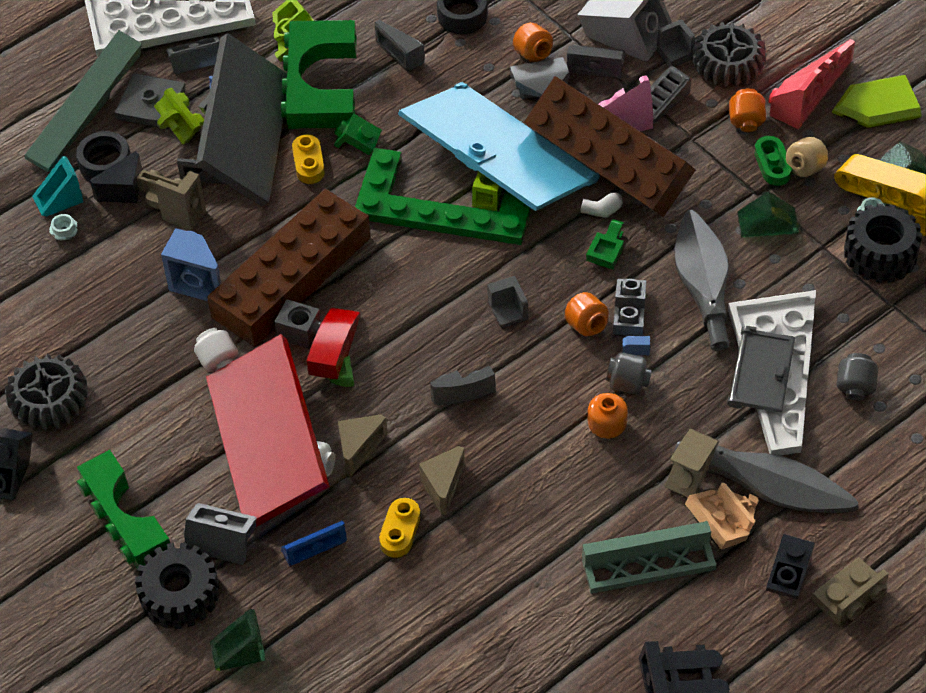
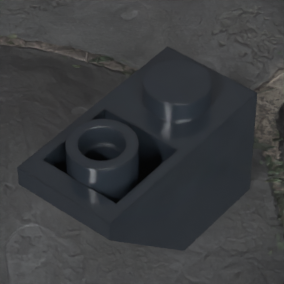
[0,428,33,500]
[766,534,815,600]

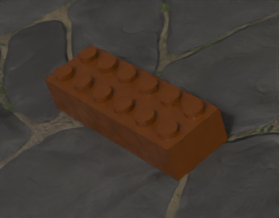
[524,76,696,217]
[207,188,371,347]

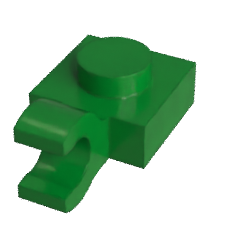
[586,219,624,270]

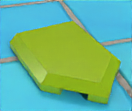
[832,75,922,128]

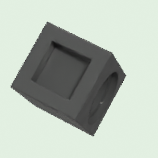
[275,299,322,349]

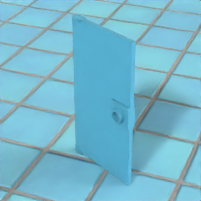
[398,82,600,211]

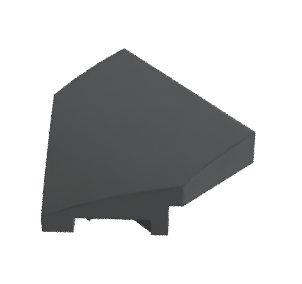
[510,57,570,99]

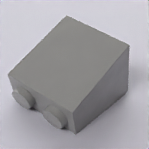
[577,0,672,61]

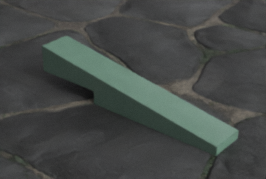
[25,30,142,172]

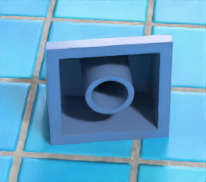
[161,228,221,301]

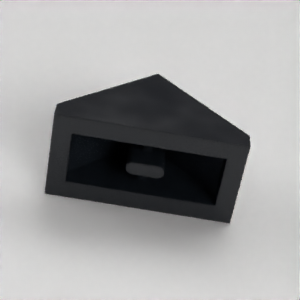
[90,151,142,203]

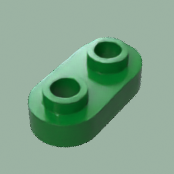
[754,136,792,186]

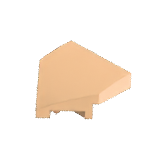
[685,483,759,550]

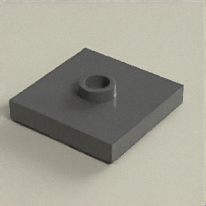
[115,73,186,129]

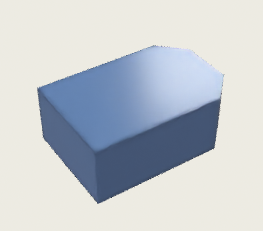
[622,336,650,355]

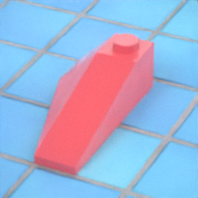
[768,39,855,129]

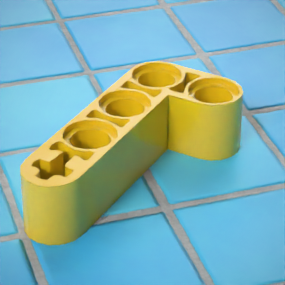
[834,154,926,236]

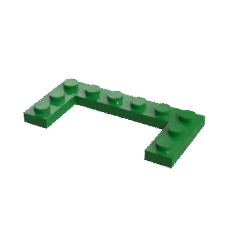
[355,148,531,245]

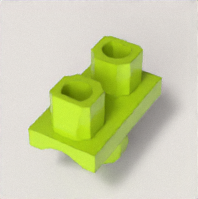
[154,88,204,144]

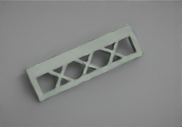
[582,521,716,594]

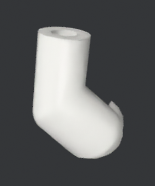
[581,192,623,218]

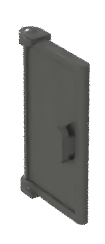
[727,326,795,412]

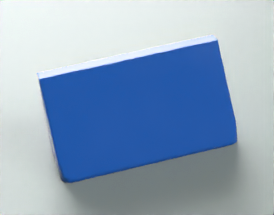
[280,521,347,566]

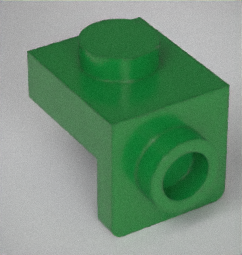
[334,113,382,155]

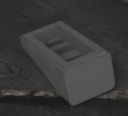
[375,20,425,72]
[650,66,691,123]

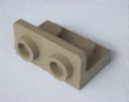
[811,557,889,626]

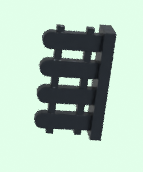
[638,641,730,693]

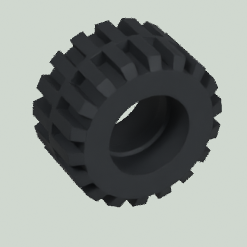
[844,204,922,283]

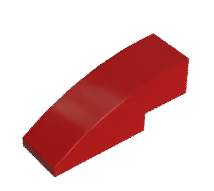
[306,308,360,380]

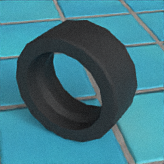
[437,0,488,34]
[76,131,131,182]

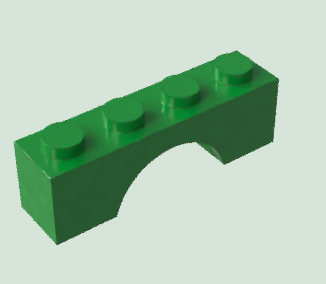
[76,450,170,569]

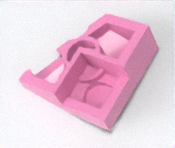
[599,75,653,132]

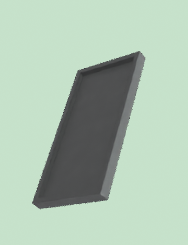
[195,33,287,207]

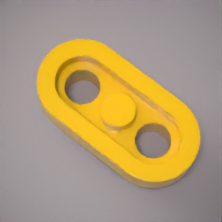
[292,134,325,184]
[379,498,420,558]

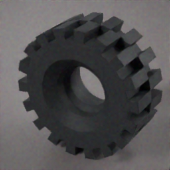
[135,543,220,629]

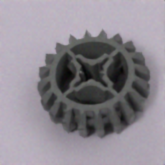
[692,21,767,88]
[5,353,88,431]

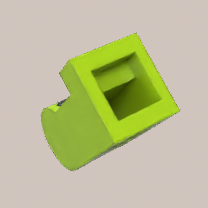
[472,171,503,211]

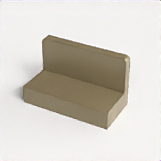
[155,171,206,231]

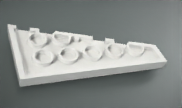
[85,0,256,57]
[728,290,816,456]

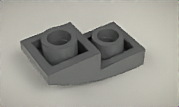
[613,279,646,336]
[430,366,496,405]

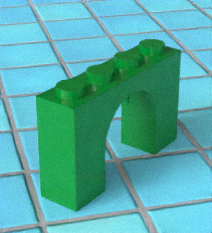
[281,20,357,129]

